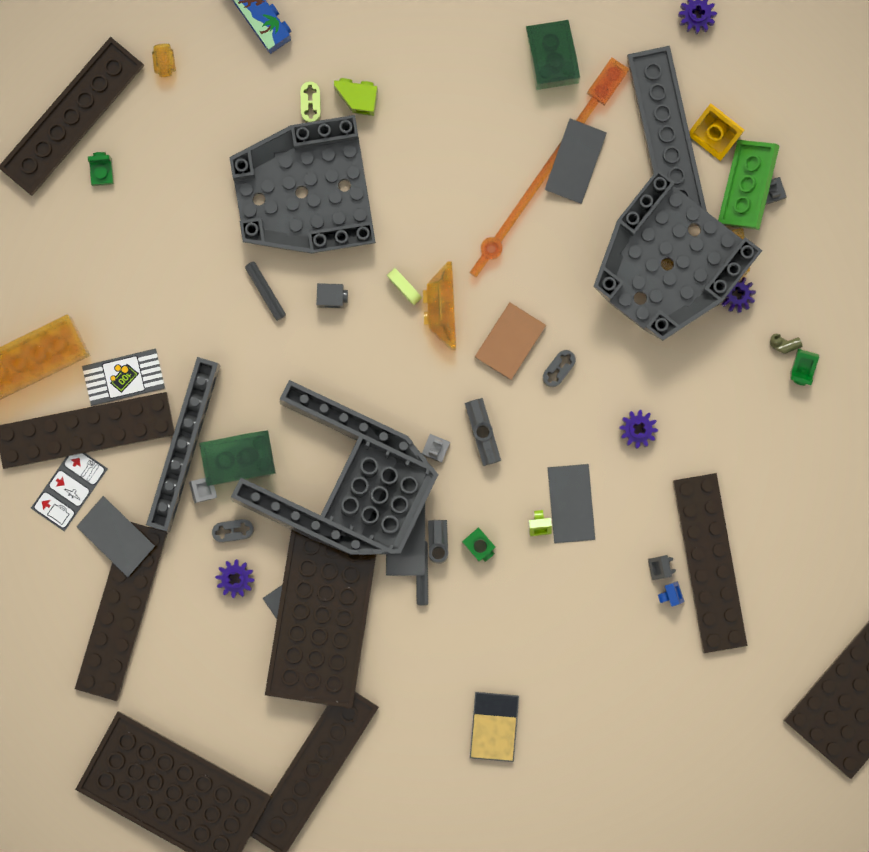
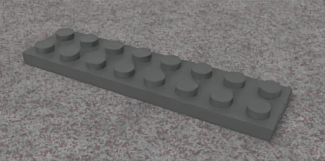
[627,46,707,211]

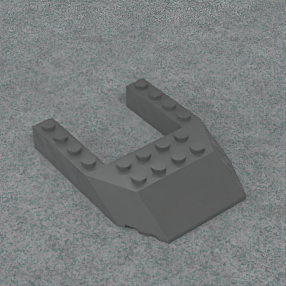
[231,380,439,555]

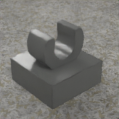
[765,177,787,205]
[648,555,676,580]

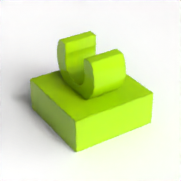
[529,510,552,536]

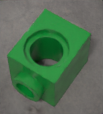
[462,527,495,562]

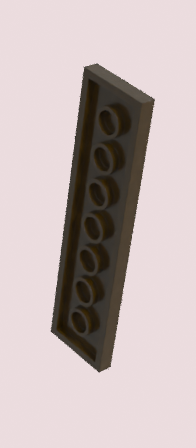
[0,36,144,196]
[0,392,174,469]
[673,473,748,653]
[75,522,168,701]
[251,692,379,852]

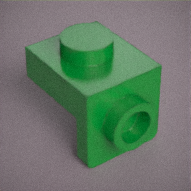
[790,349,819,386]

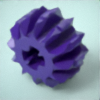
[721,277,756,313]

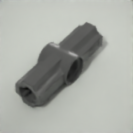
[464,398,501,466]

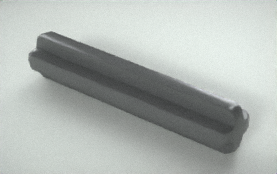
[245,262,286,321]
[416,541,428,606]

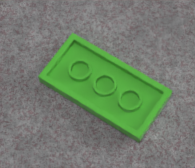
[718,140,780,230]

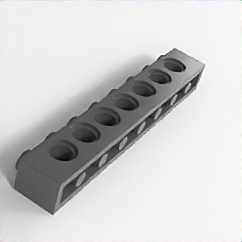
[146,357,220,532]

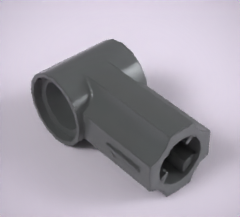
[428,520,448,564]

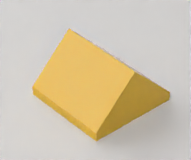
[689,103,745,161]

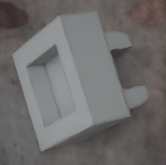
[422,434,450,463]
[189,476,217,503]

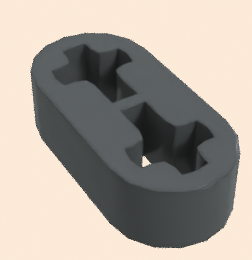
[543,350,576,387]
[212,519,254,542]

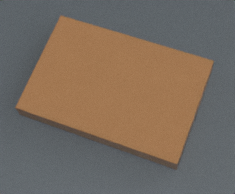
[475,302,546,380]

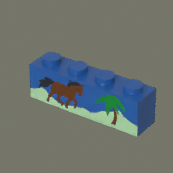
[232,0,292,54]

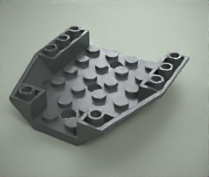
[229,115,376,254]
[593,169,762,341]

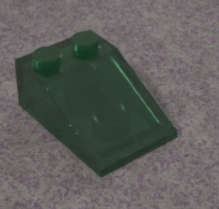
[526,20,580,90]
[199,430,276,486]

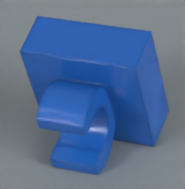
[658,581,685,607]

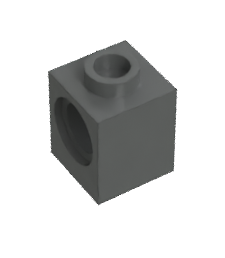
[316,283,348,308]

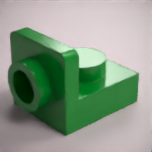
[88,152,114,186]

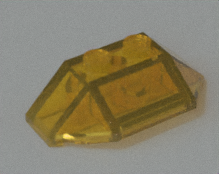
[423,261,456,350]

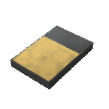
[470,692,519,762]

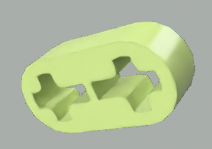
[300,81,321,123]
[386,268,422,305]

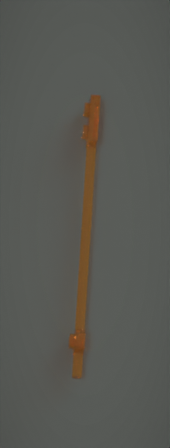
[469,57,629,277]

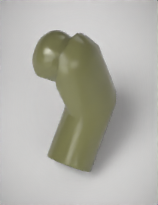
[770,334,803,354]

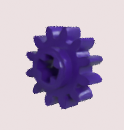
[678,0,717,34]
[619,410,658,449]
[215,559,255,598]

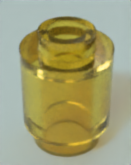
[152,44,176,77]

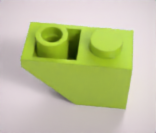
[334,78,378,116]

